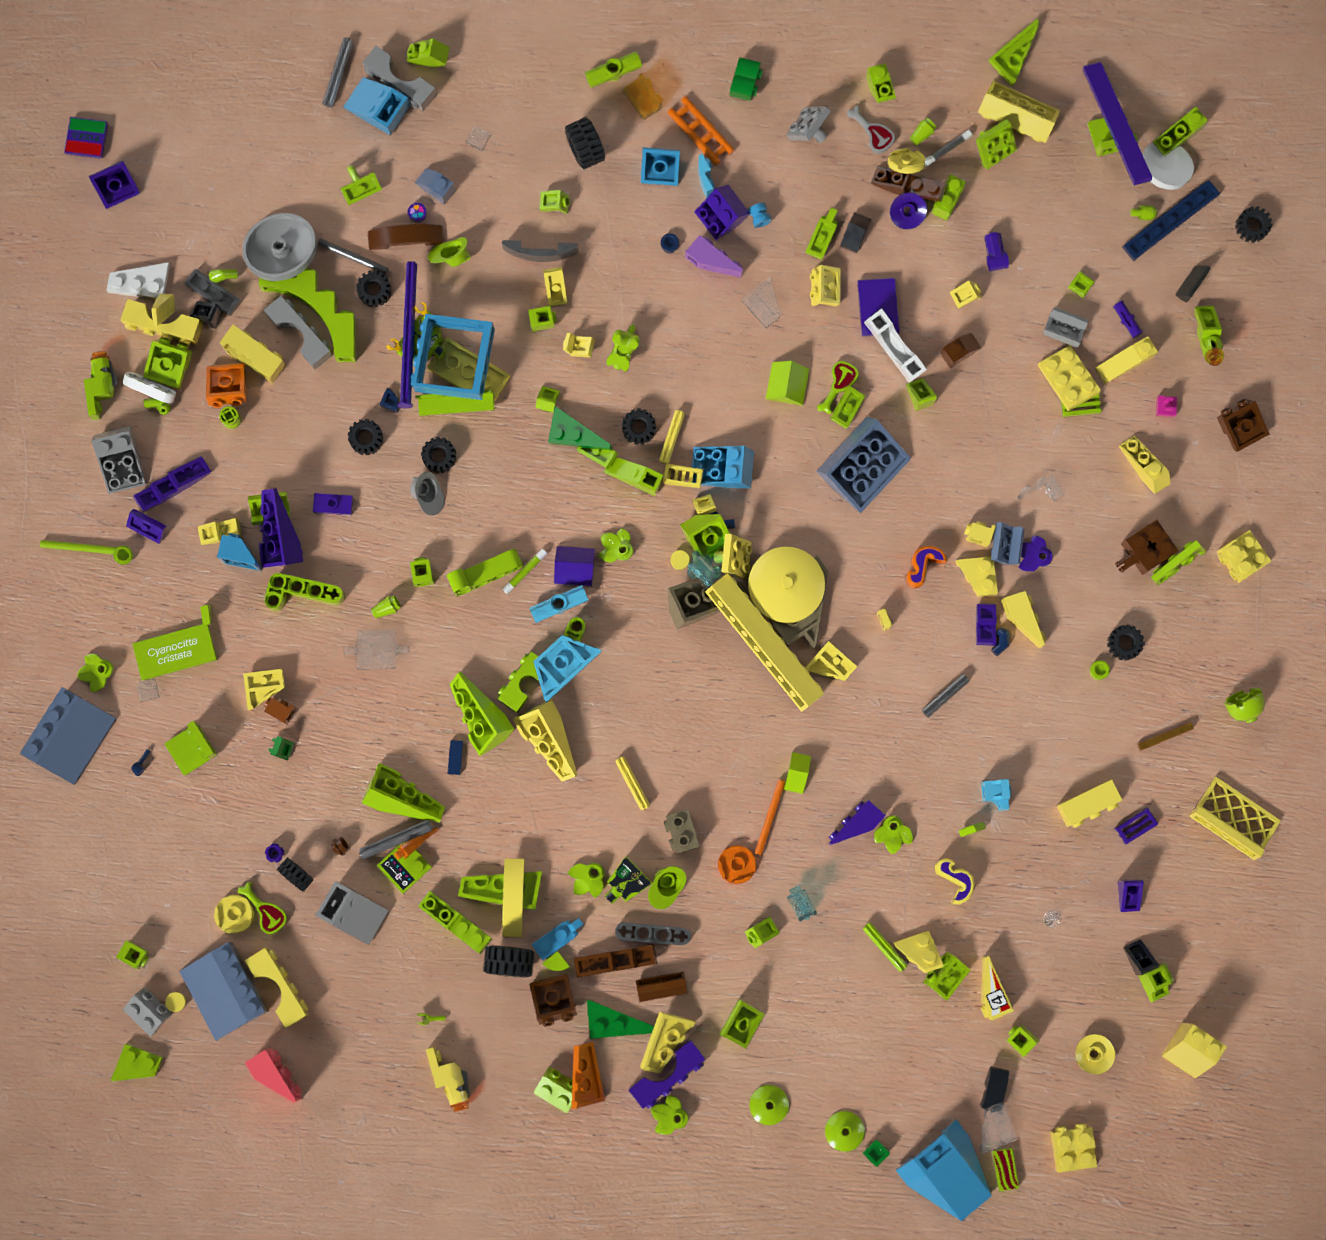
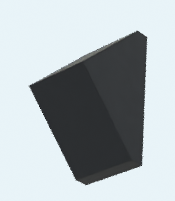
[840,212,872,253]
[190,301,224,329]
[1123,939,1159,975]

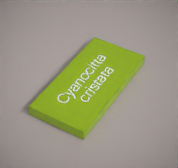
[132,624,217,681]

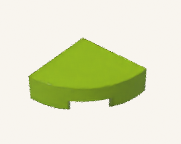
[200,604,212,625]
[959,822,986,837]
[542,951,570,971]

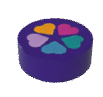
[408,203,427,223]

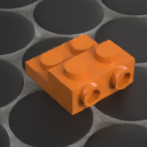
[206,363,247,408]

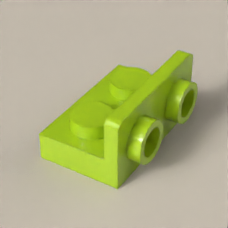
[923,952,971,1001]

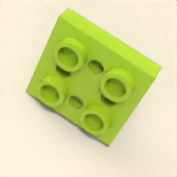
[976,119,1017,170]

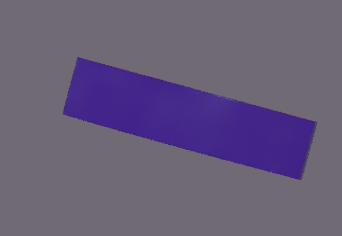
[133,456,211,513]

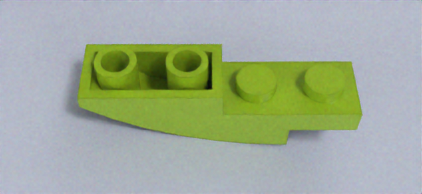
[418,891,493,954]

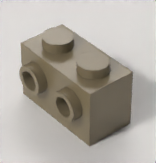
[663,809,699,854]

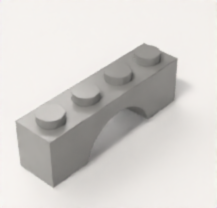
[363,46,437,111]
[264,296,332,370]

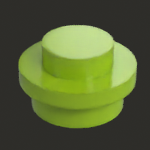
[113,546,133,565]

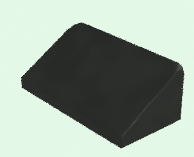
[1175,266,1211,302]

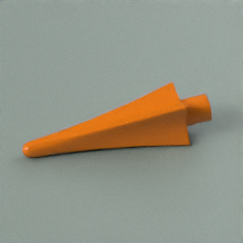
[394,827,439,860]

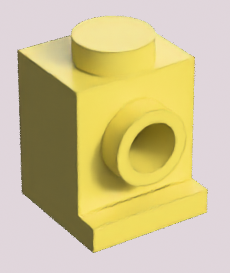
[964,521,996,547]

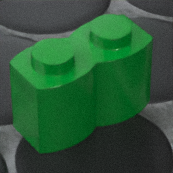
[729,57,763,101]

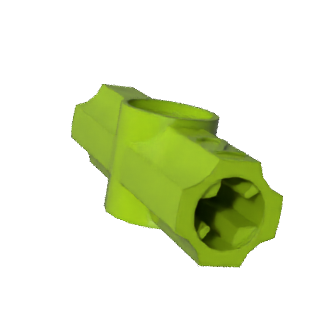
[585,51,642,88]

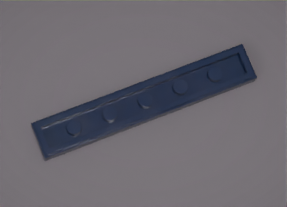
[1122,180,1221,261]

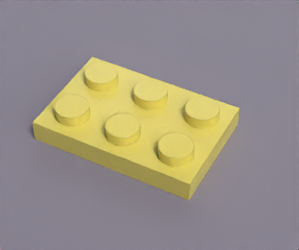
[1038,345,1101,411]

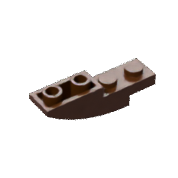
[871,166,948,202]

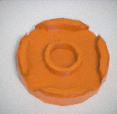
[718,845,757,884]

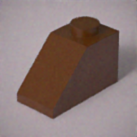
[940,333,982,369]

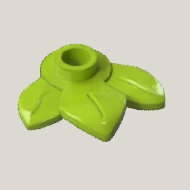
[599,528,633,563]
[77,654,114,692]
[874,815,913,854]
[568,863,604,898]
[651,1095,689,1135]

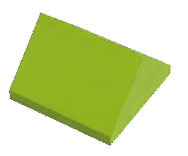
[766,361,809,406]
[719,999,765,1049]

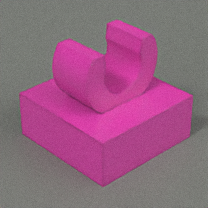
[1156,396,1177,417]

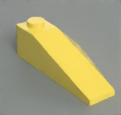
[513,699,577,781]

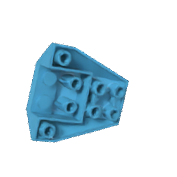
[895,1120,992,1221]

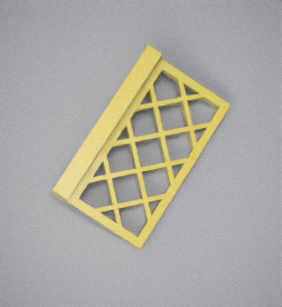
[1189,777,1281,860]

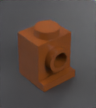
[264,697,297,725]

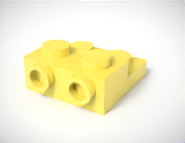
[1217,530,1271,583]
[1050,1123,1097,1173]

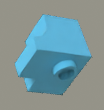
[981,779,1011,811]

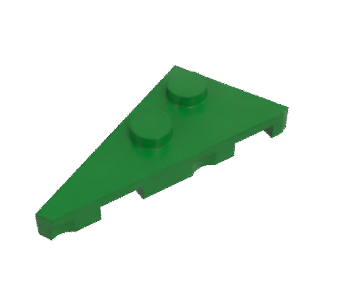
[548,407,613,451]
[587,1000,654,1039]

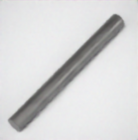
[317,238,389,275]

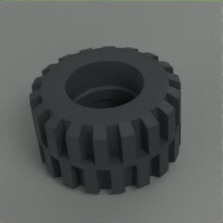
[565,117,605,170]
[483,945,535,978]

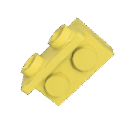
[810,265,841,306]

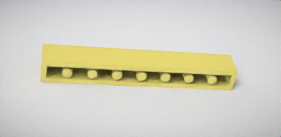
[705,573,825,712]

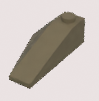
[668,582,750,629]

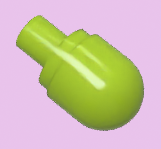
[1130,205,1157,220]

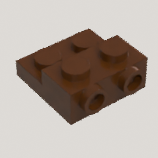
[1217,398,1270,452]
[529,974,577,1027]

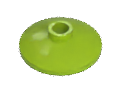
[749,1085,789,1125]
[825,1111,865,1152]

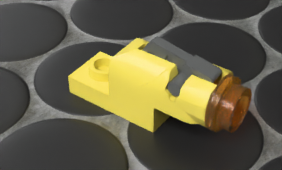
[426,1047,470,1112]

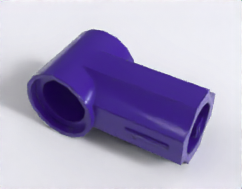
[984,232,1009,271]

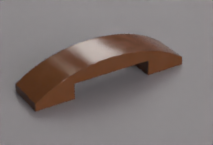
[368,224,444,250]

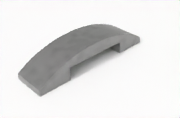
[502,240,578,262]

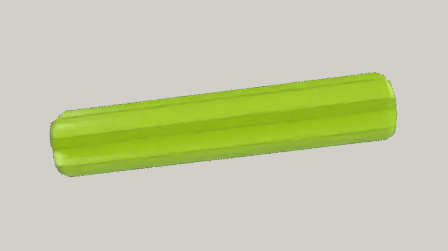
[863,923,907,972]

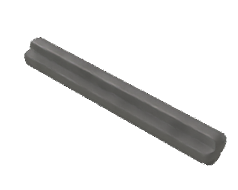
[322,38,353,108]
[359,820,432,859]

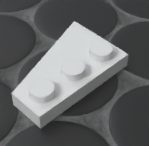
[107,262,170,299]

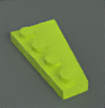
[458,871,542,910]

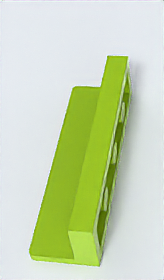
[415,389,495,416]

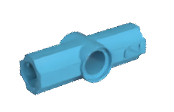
[529,585,589,623]

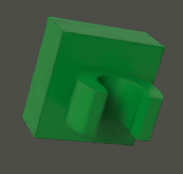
[268,736,294,761]

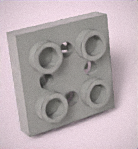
[786,107,831,143]

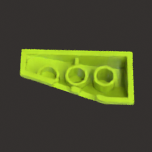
[450,672,514,756]
[362,763,445,823]

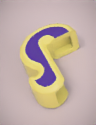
[935,859,975,905]

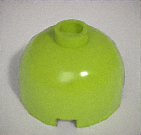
[1224,688,1265,723]

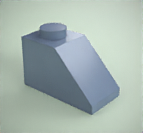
[415,168,456,205]

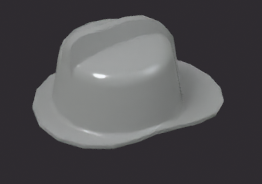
[410,472,444,516]

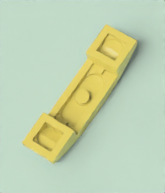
[502,858,524,937]

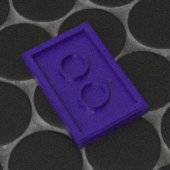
[857,278,900,336]

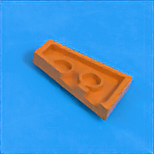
[572,1042,605,1109]

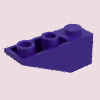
[828,800,886,845]

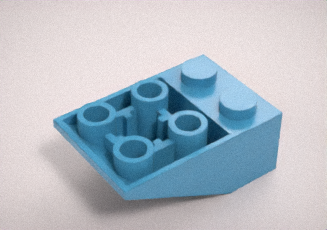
[343,77,410,136]
[692,446,754,488]

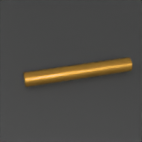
[1137,722,1194,751]

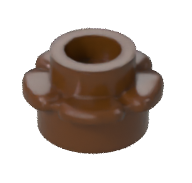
[332,837,349,856]

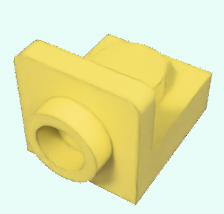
[950,281,982,309]

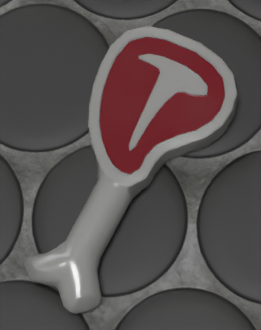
[847,105,895,154]

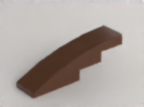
[574,945,657,978]

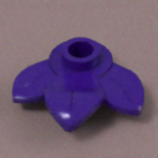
[1019,535,1053,572]

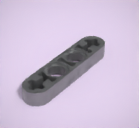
[615,923,691,945]

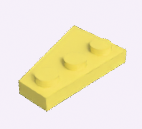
[640,1012,696,1074]

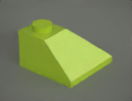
[680,514,730,563]

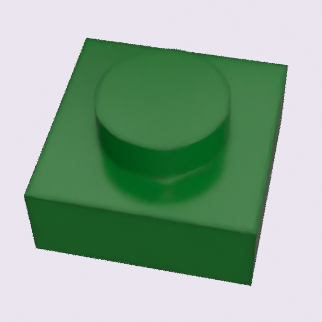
[862,1139,891,1168]

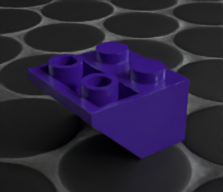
[694,185,750,241]

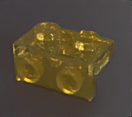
[623,73,663,120]

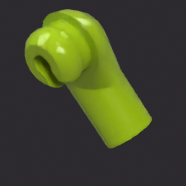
[209,269,238,283]
[144,398,171,415]

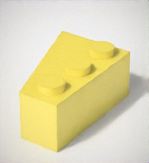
[220,325,285,383]

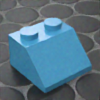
[217,533,262,571]

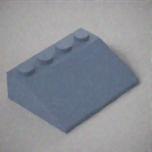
[816,417,911,513]
[19,687,116,785]
[179,942,269,1041]

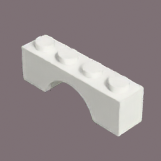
[864,309,927,383]

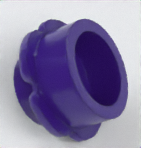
[265,843,284,863]

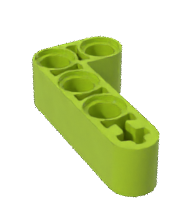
[446,549,524,596]
[264,573,345,611]

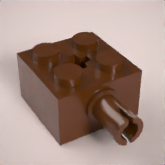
[1115,520,1179,575]

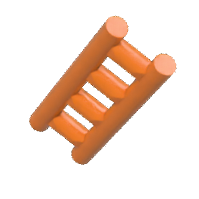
[667,96,735,166]

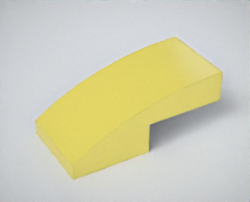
[198,518,242,545]

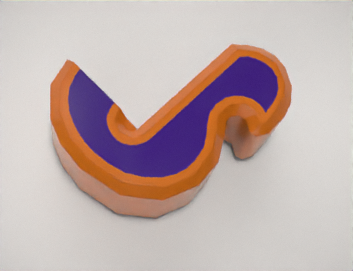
[906,546,947,589]

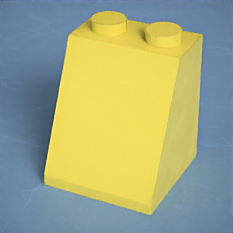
[1161,1023,1227,1078]

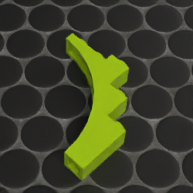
[259,268,356,362]

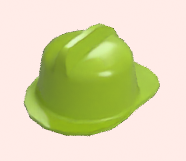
[427,237,471,267]
[648,866,686,909]

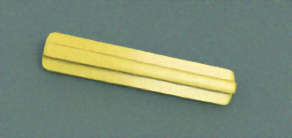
[659,410,685,464]
[615,756,650,810]

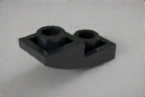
[980,1066,1009,1112]

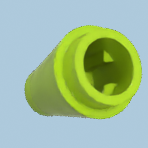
[909,118,937,146]
[371,595,401,619]

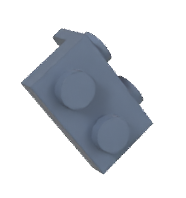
[991,522,1025,565]

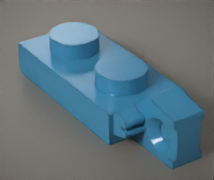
[532,918,584,960]

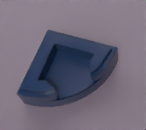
[379,388,399,413]

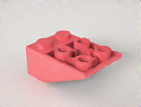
[245,1048,302,1103]

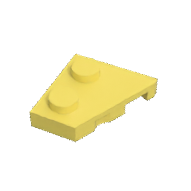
[805,641,858,681]
[243,669,285,710]

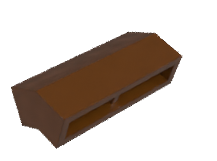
[635,971,688,1002]

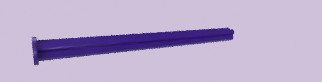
[398,261,417,409]

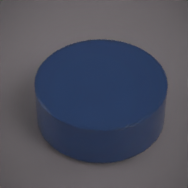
[660,233,679,253]

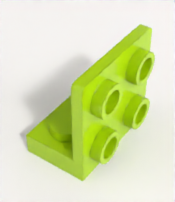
[1087,118,1138,157]
[165,721,218,776]

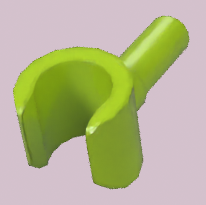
[417,1012,445,1025]

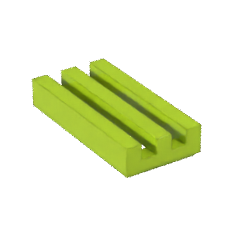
[1061,394,1101,417]

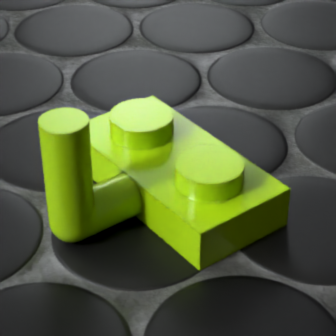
[340,165,382,206]

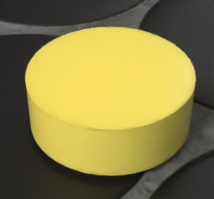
[670,550,690,570]
[165,992,186,1012]

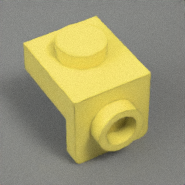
[563,332,595,358]

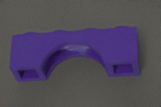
[628,1040,705,1109]

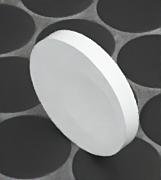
[1142,143,1194,190]

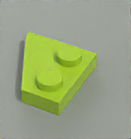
[111,1044,163,1081]

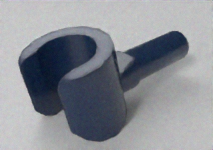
[131,749,151,776]

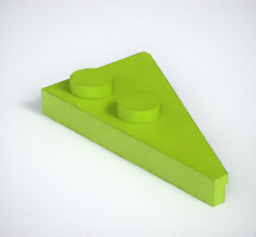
[988,19,1039,87]

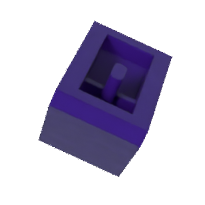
[1118,880,1144,912]

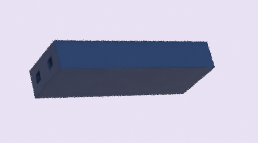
[447,740,463,775]

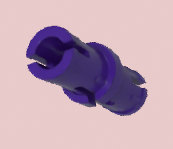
[1113,301,1143,338]

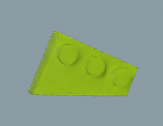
[1151,540,1207,585]

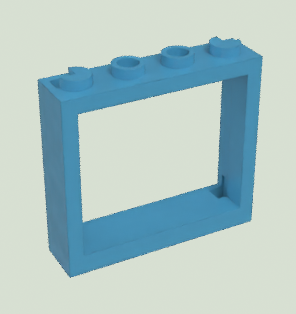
[411,314,495,400]

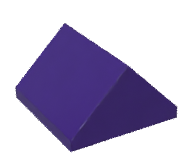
[89,161,140,209]
[554,546,595,587]

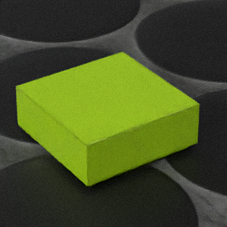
[1068,271,1095,298]

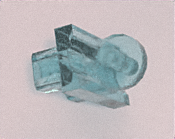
[687,551,722,587]
[787,885,817,922]

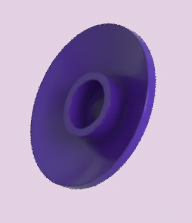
[890,192,927,229]

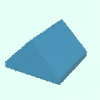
[641,147,680,186]

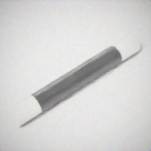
[925,130,972,166]

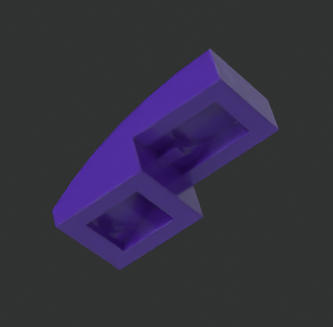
[976,604,997,646]

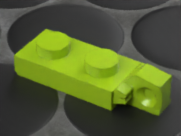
[805,208,838,260]

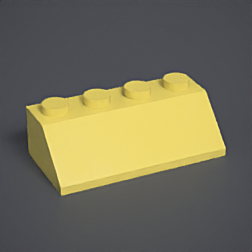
[978,81,1060,143]

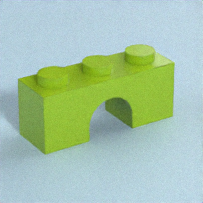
[498,652,539,714]

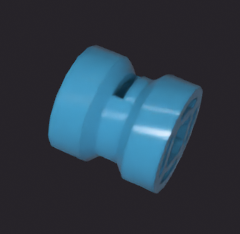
[748,203,772,228]

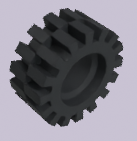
[1235,206,1272,243]
[356,270,392,307]
[622,408,656,445]
[348,419,383,455]
[421,437,456,473]
[1107,625,1145,661]
[277,857,314,892]

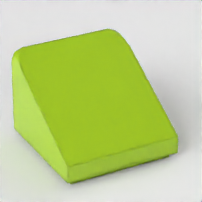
[536,386,560,413]

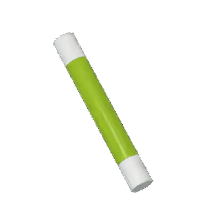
[502,549,547,595]

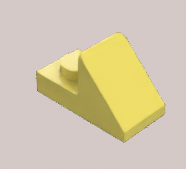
[543,267,567,306]

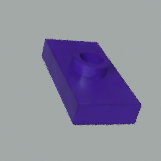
[313,493,353,515]

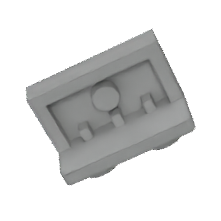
[1043,307,1088,348]
[122,988,172,1037]

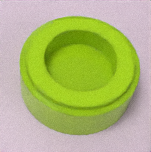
[1090,660,1110,680]

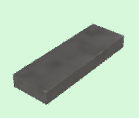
[184,268,242,316]

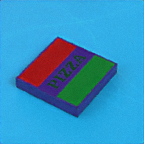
[64,117,108,159]

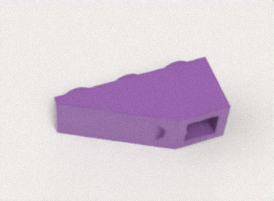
[685,235,743,277]

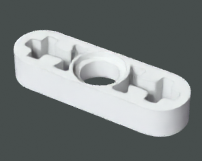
[123,372,176,403]

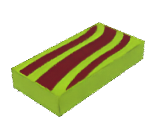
[992,1148,1019,1191]

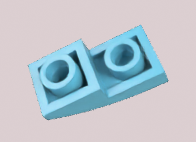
[698,154,715,198]

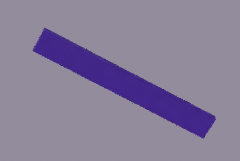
[1083,62,1152,185]

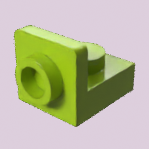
[539,190,570,214]
[745,917,780,948]

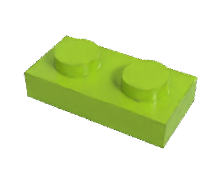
[830,386,865,429]
[576,447,618,469]

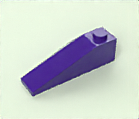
[259,488,303,568]

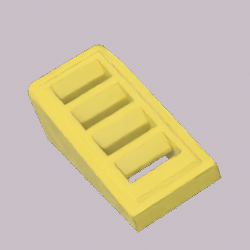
[152,294,175,326]
[663,464,703,488]

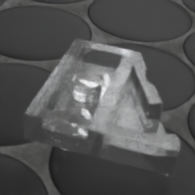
[980,1102,1018,1154]

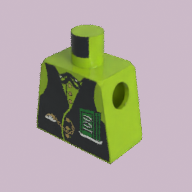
[605,857,652,904]

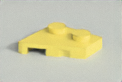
[956,556,998,597]
[894,931,943,973]

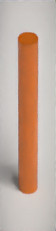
[755,780,786,856]

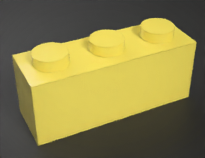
[1057,780,1123,828]

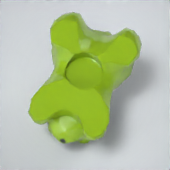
[606,324,640,372]

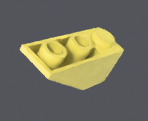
[1119,435,1170,494]
[1001,591,1046,648]

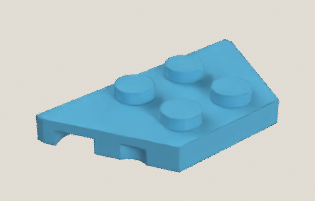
[533,635,602,702]

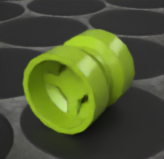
[219,406,241,429]

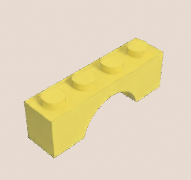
[121,299,203,346]
[245,948,309,1028]

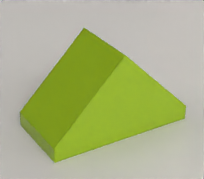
[906,378,937,411]
[784,752,811,794]

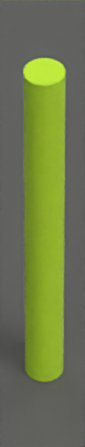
[40,540,117,554]

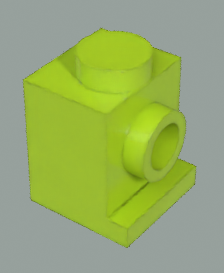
[528,306,557,333]
[410,557,434,587]
[116,940,150,969]
[1006,1024,1040,1057]

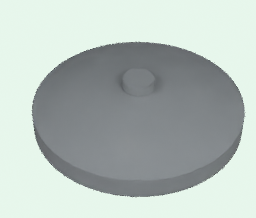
[242,213,317,281]

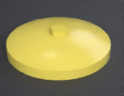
[748,547,825,623]

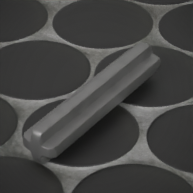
[922,674,969,717]

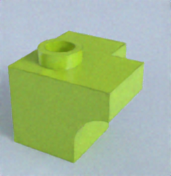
[1138,963,1174,1002]

